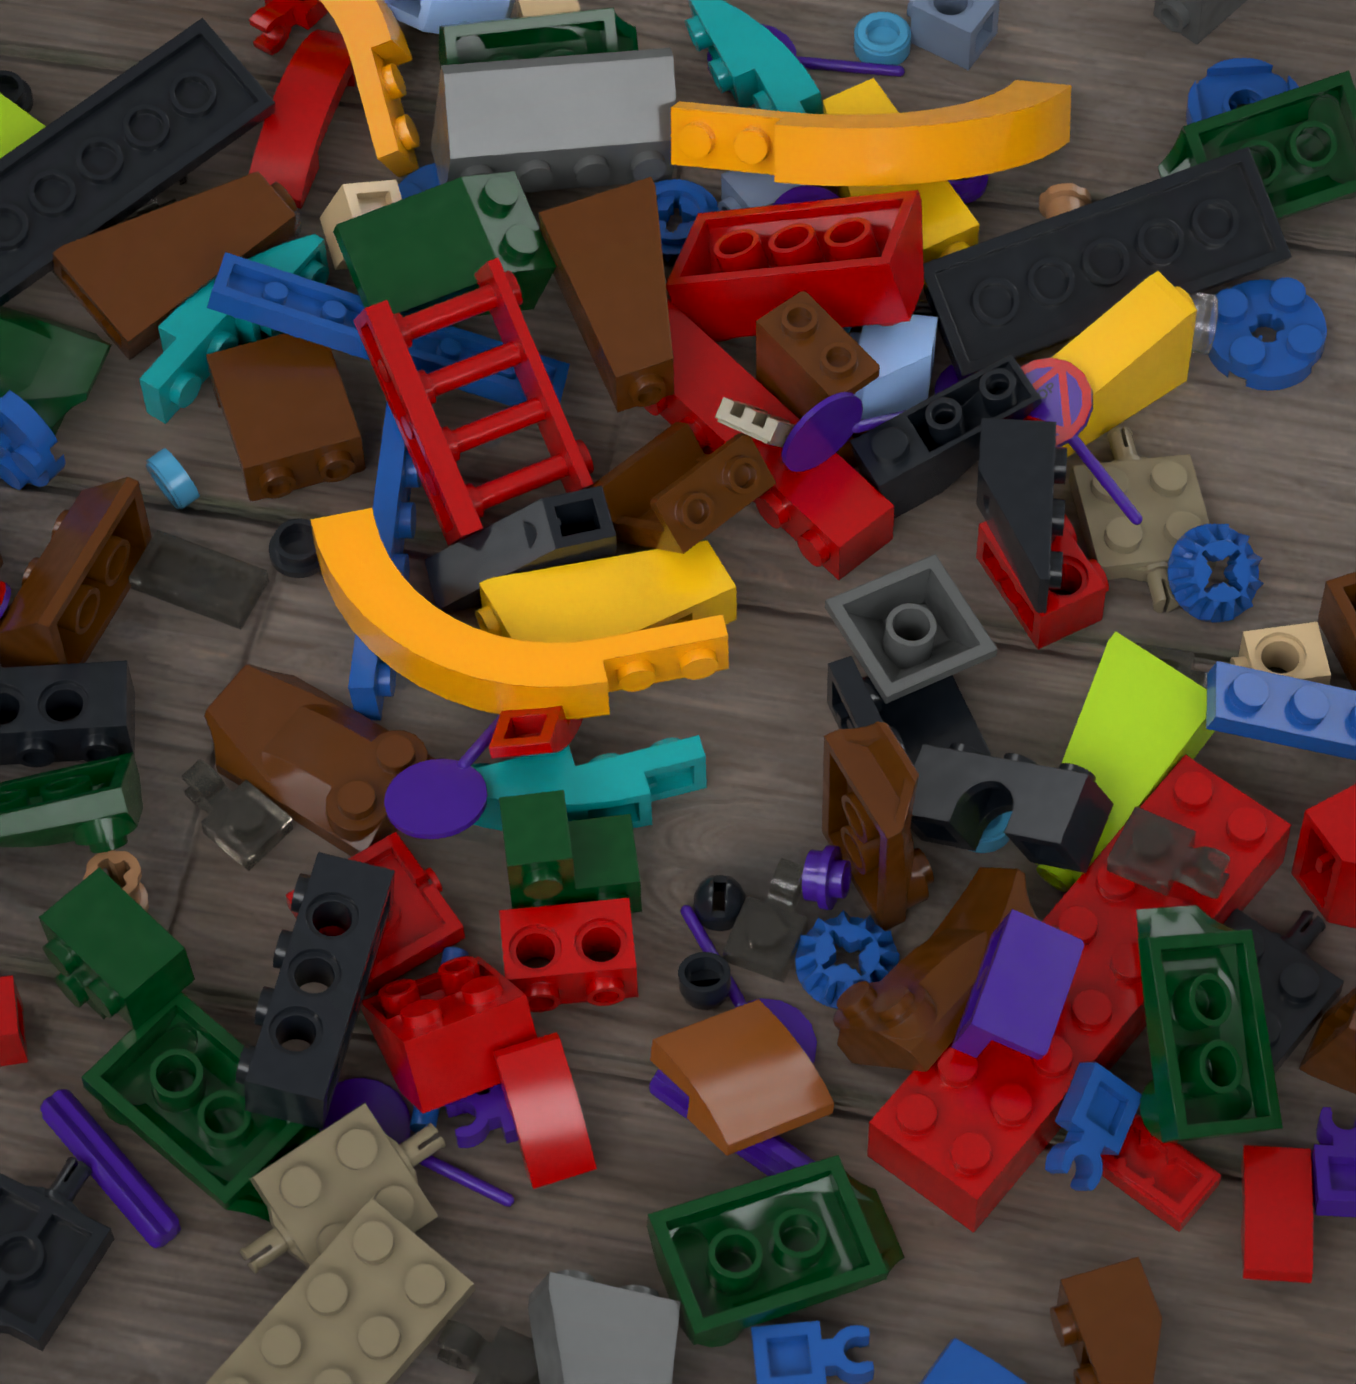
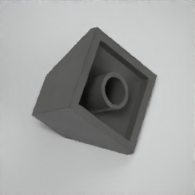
[825,554,998,704]

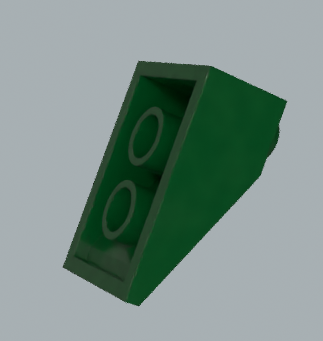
[333,171,556,317]

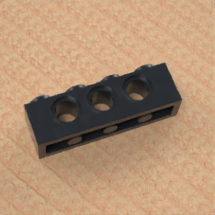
[0,660,135,768]
[236,852,395,1130]

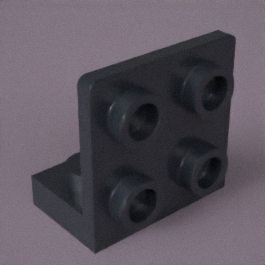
[827,656,991,765]

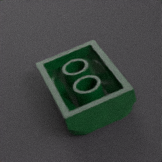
[439,7,638,70]
[1158,70,1356,220]
[0,306,112,436]
[0,752,143,853]
[1136,905,1283,1143]
[81,992,319,1222]
[647,1155,905,1348]

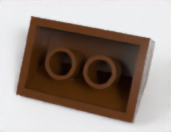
[0,477,155,668]

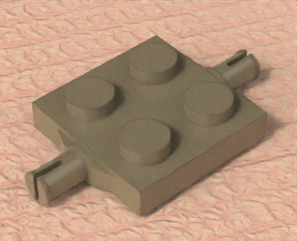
[1069,426,1217,613]
[239,1103,446,1274]

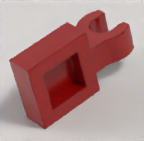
[249,0,328,55]

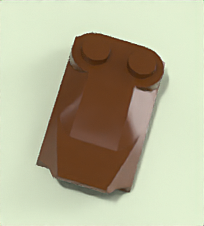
[204,664,435,857]
[822,721,934,931]
[833,867,1038,1072]

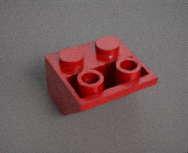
[1291,784,1356,929]
[361,956,537,1114]

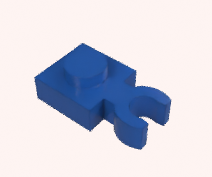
[1045,1062,1142,1191]
[751,1321,874,1384]

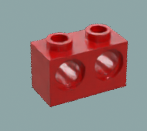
[976,515,1109,650]
[499,898,638,1012]

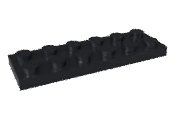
[0,18,275,307]
[923,146,1292,381]

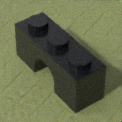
[910,743,1114,873]

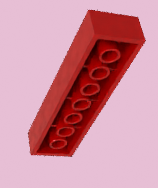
[867,755,1291,1233]

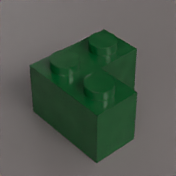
[499,790,642,913]
[39,867,195,1030]

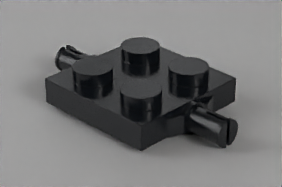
[1223,908,1344,1073]
[0,1157,114,1352]

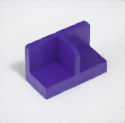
[952,909,1084,1060]

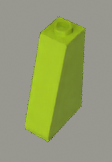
[1035,631,1215,892]

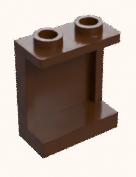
[756,292,880,468]
[206,333,366,501]
[587,422,776,554]

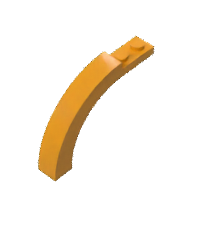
[319,0,420,178]
[671,80,1072,186]
[310,508,729,719]

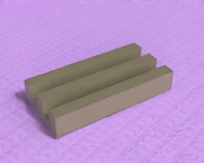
[715,397,795,448]

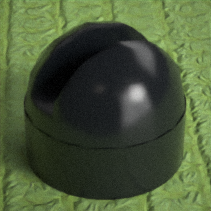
[694,875,746,931]
[678,952,731,1011]

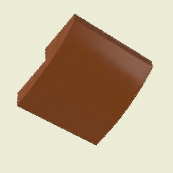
[650,999,834,1156]

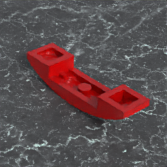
[249,29,357,209]

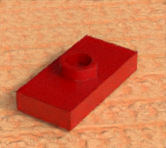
[1100,1113,1221,1232]

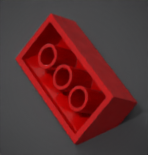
[666,190,924,342]

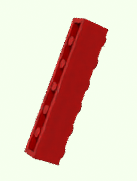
[644,299,894,581]

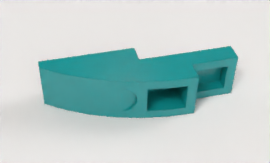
[685,0,823,114]
[139,234,330,424]
[471,735,707,831]

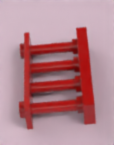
[353,258,594,546]

